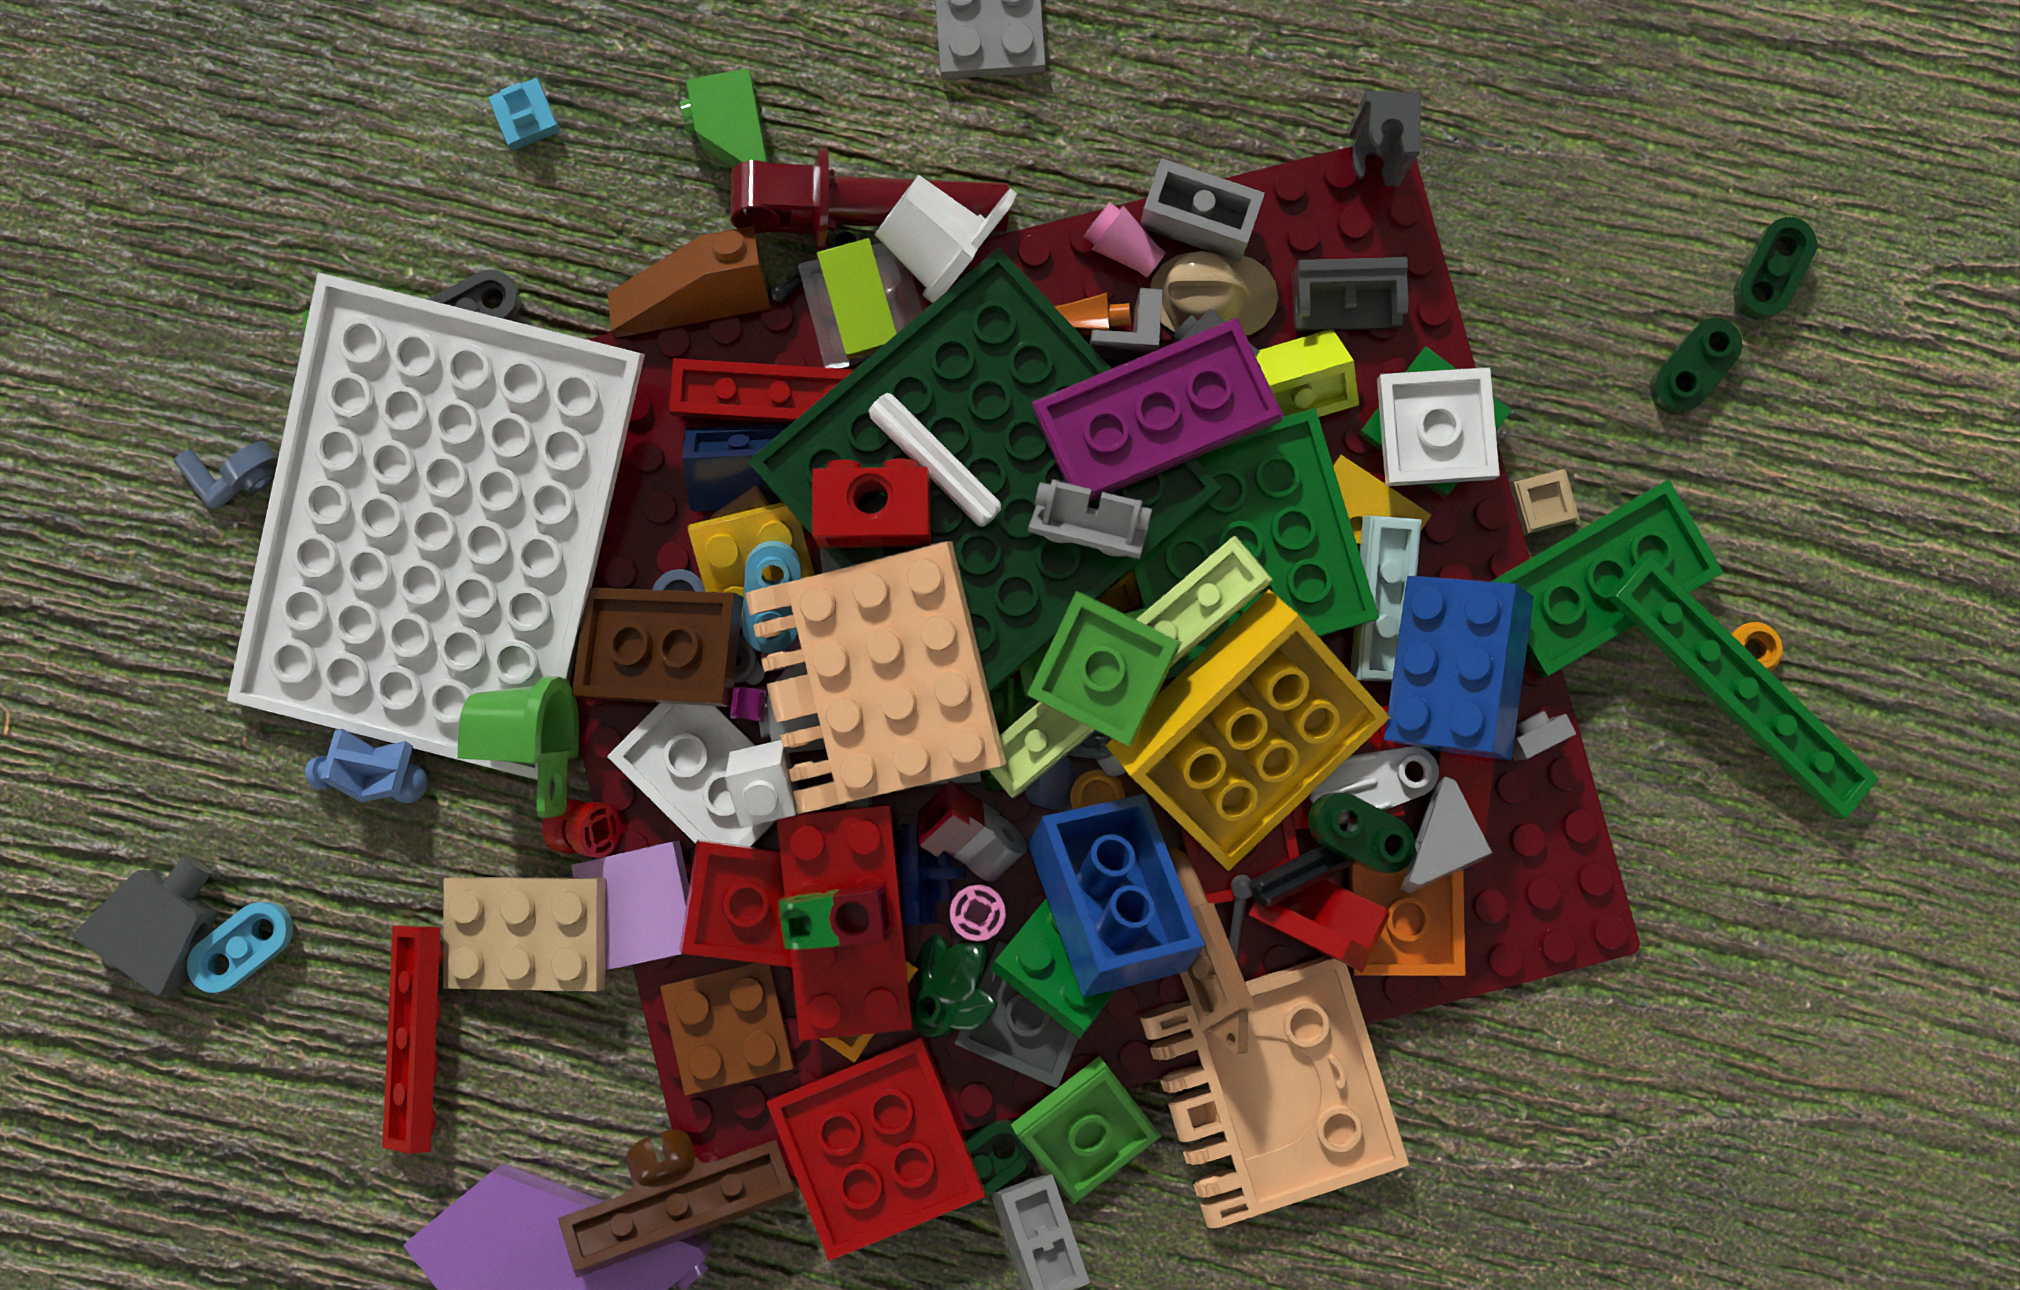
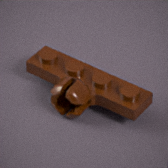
[558,1129,795,1278]

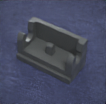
[1348,90,1421,187]
[1291,257,1408,332]

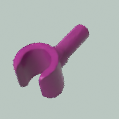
[730,687,767,723]

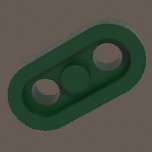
[1733,217,1817,320]
[1650,318,1742,415]
[1308,793,1415,873]
[953,1119,1032,1212]

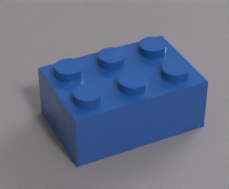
[1384,576,1534,760]
[1028,794,1205,998]

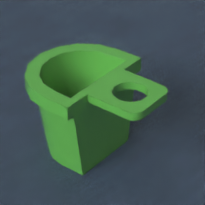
[457,676,579,818]

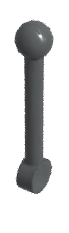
[1229,875,1253,961]

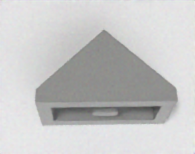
[1400,777,1492,893]

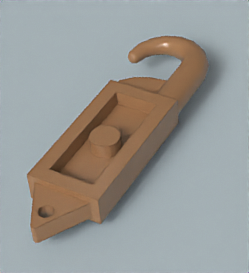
[1166,846,1255,1054]

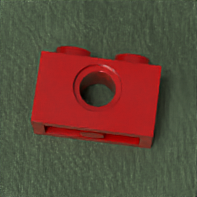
[812,459,931,548]

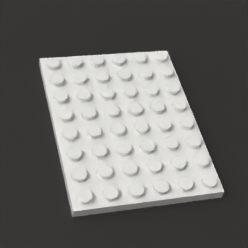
[227,273,645,780]

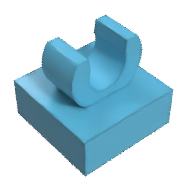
[488,78,561,151]

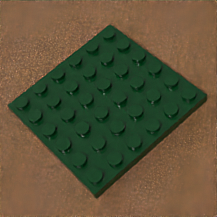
[747,247,1222,695]

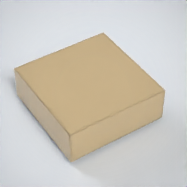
[1510,469,1580,536]

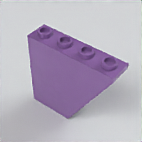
[403,1164,713,1290]

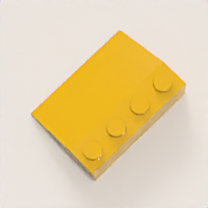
[1105,589,1391,871]

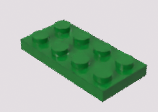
[1490,479,1724,679]

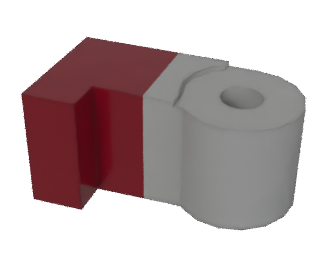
[918,780,1027,881]

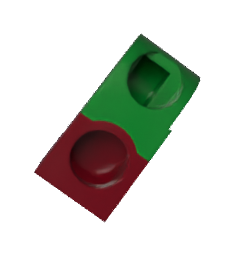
[778,881,893,949]

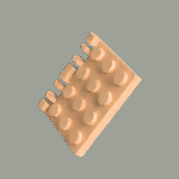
[745,542,1006,814]
[1140,955,1409,1228]

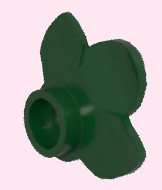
[911,934,998,1038]

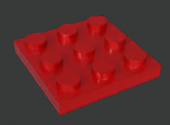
[766,1036,987,1261]

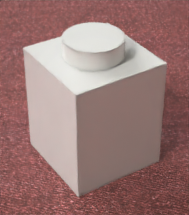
[725,740,799,828]

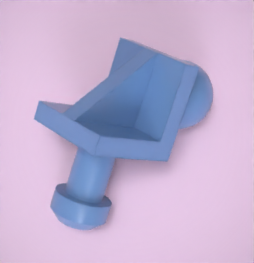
[305,729,428,803]

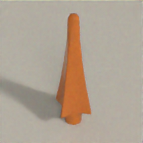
[1055,293,1131,336]

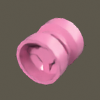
[950,884,1006,941]

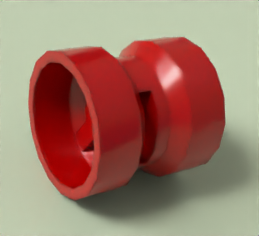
[542,798,621,858]

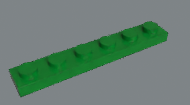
[1607,555,1879,819]

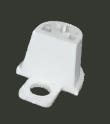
[875,175,1017,303]

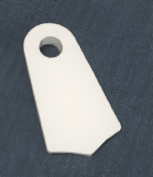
[1309,747,1439,827]

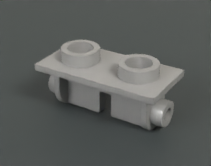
[1028,479,1152,559]

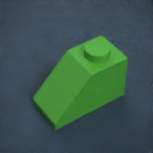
[680,68,769,168]

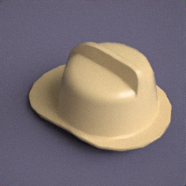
[1150,251,1278,336]

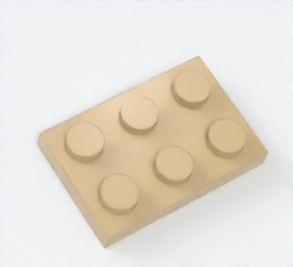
[443,877,606,992]

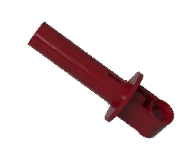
[731,147,1009,252]

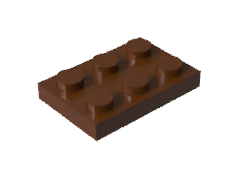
[572,588,744,707]

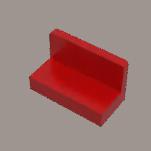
[1249,880,1390,972]

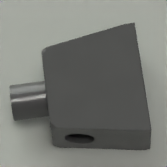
[72,855,217,996]

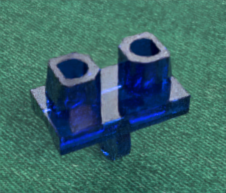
[893,824,967,926]

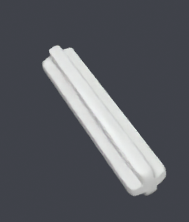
[869,393,1001,527]

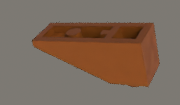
[608,226,771,338]

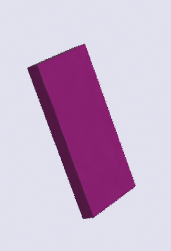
[1031,317,1284,502]

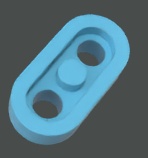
[742,541,801,653]
[187,902,293,993]

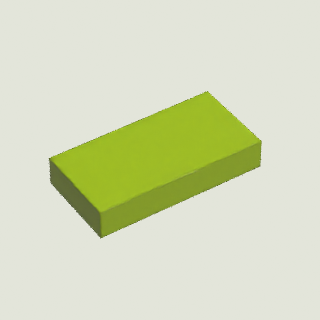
[817,238,897,360]

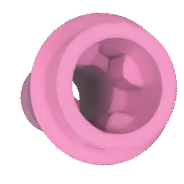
[1084,202,1166,278]

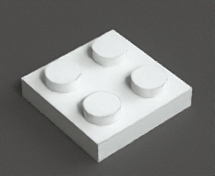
[1377,367,1500,486]

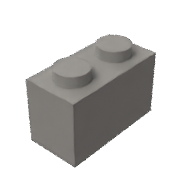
[1140,158,1265,262]

